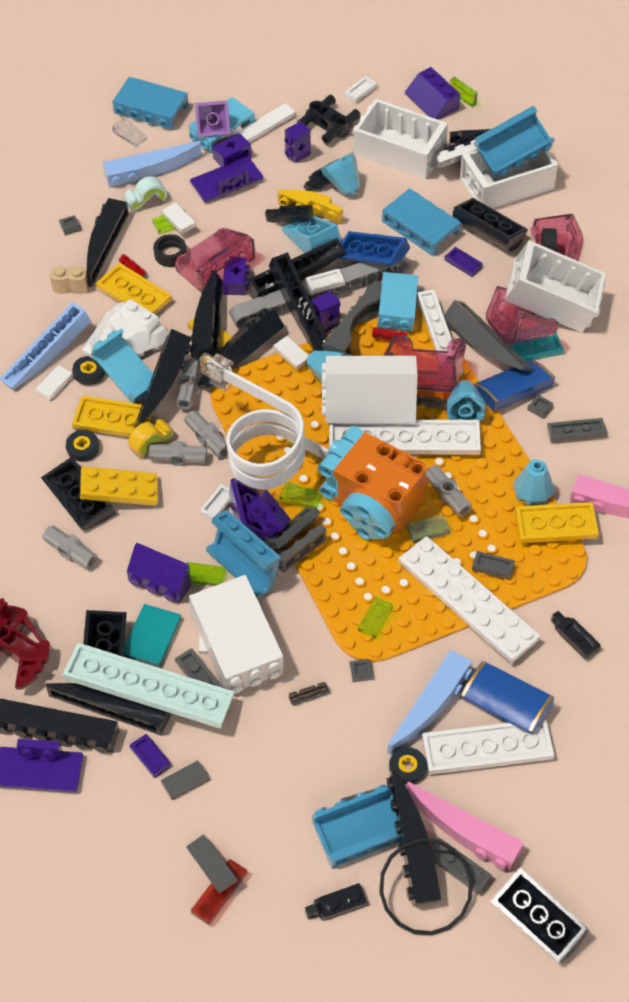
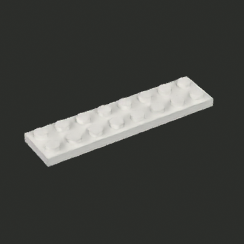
[329,420,481,455]
[398,536,540,664]

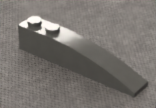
[444,300,533,371]

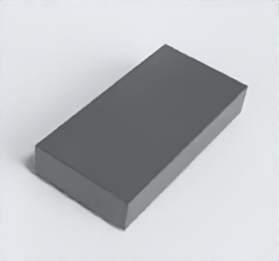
[472,551,515,580]
[161,760,209,800]

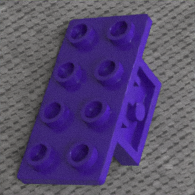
[190,156,263,202]
[0,739,83,793]

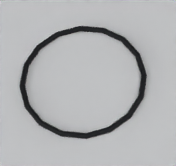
[379,838,473,935]

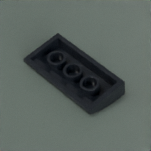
[41,457,116,530]

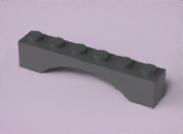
[322,280,382,355]

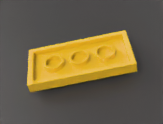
[96,263,172,315]
[72,395,153,438]
[80,466,158,506]
[515,502,599,543]

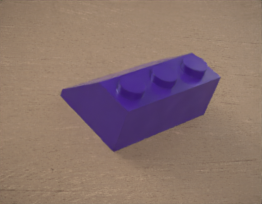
[405,67,461,120]
[229,478,270,542]
[127,542,191,603]

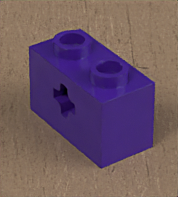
[284,121,311,163]
[213,133,252,166]
[223,257,250,295]
[312,291,341,332]
[246,489,290,537]

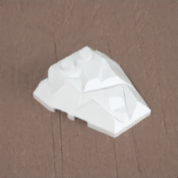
[82,299,168,360]

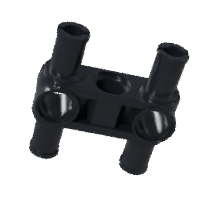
[297,94,361,144]

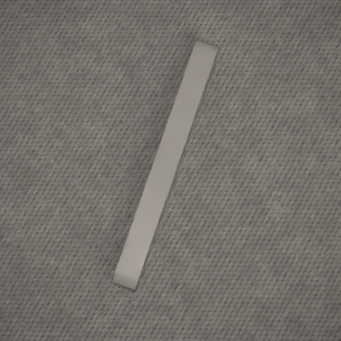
[229,256,410,328]

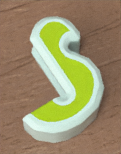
[124,176,167,210]

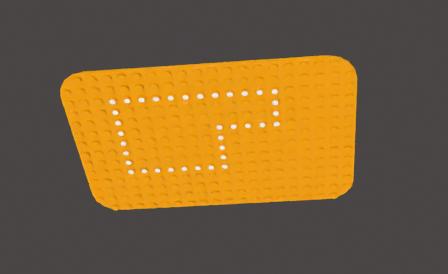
[210,310,587,663]

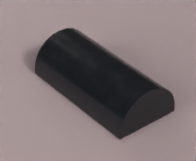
[453,198,528,252]
[83,610,127,657]
[491,868,589,963]

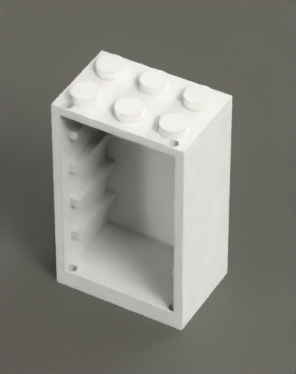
[352,99,448,179]
[460,150,558,209]
[505,240,606,333]
[322,356,417,424]
[189,575,283,694]

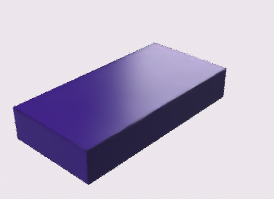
[444,247,483,277]
[129,734,171,778]

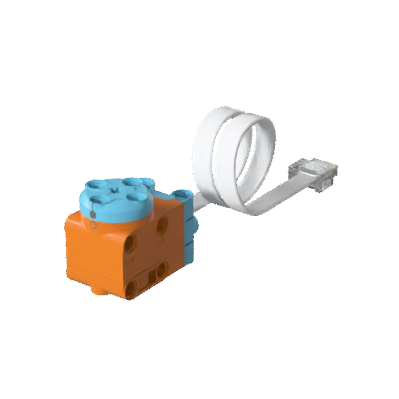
[199,353,430,540]

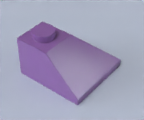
[195,101,231,137]

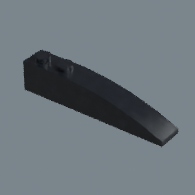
[87,198,129,287]
[246,238,346,299]
[268,252,328,351]
[190,270,223,364]
[198,308,285,388]
[134,329,192,429]
[46,683,171,736]

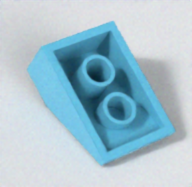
[282,215,341,253]

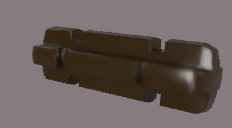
[416,395,448,410]
[289,682,328,705]

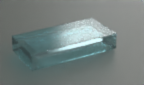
[407,515,450,543]

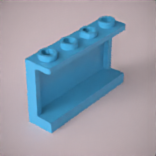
[112,77,189,130]
[474,105,555,177]
[382,188,461,256]
[206,510,281,597]
[312,785,401,868]

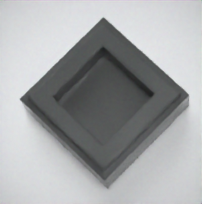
[59,215,81,235]
[527,395,553,419]
[349,659,373,682]

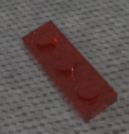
[190,858,248,925]

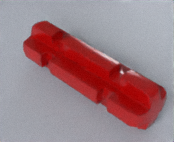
[119,254,147,277]
[372,327,407,342]

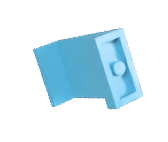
[189,97,255,154]
[377,272,418,332]
[91,328,153,403]

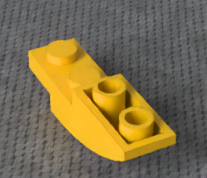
[278,189,343,224]

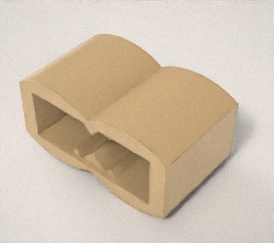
[50,267,88,294]

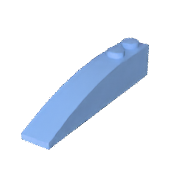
[103,141,202,188]
[0,302,91,390]
[388,650,473,755]

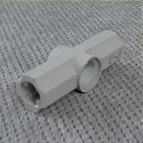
[176,359,201,410]
[184,410,228,458]
[149,441,207,466]
[426,465,472,517]
[42,525,98,569]

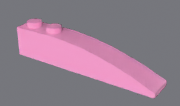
[570,474,629,518]
[406,782,524,872]

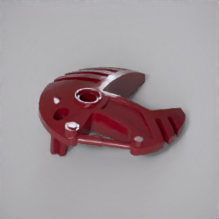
[0,598,50,690]

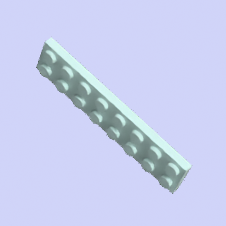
[62,643,234,729]

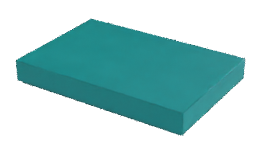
[501,323,564,362]
[123,604,182,668]

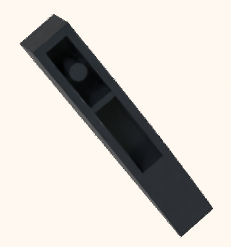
[386,771,441,906]

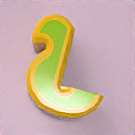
[128,419,174,458]

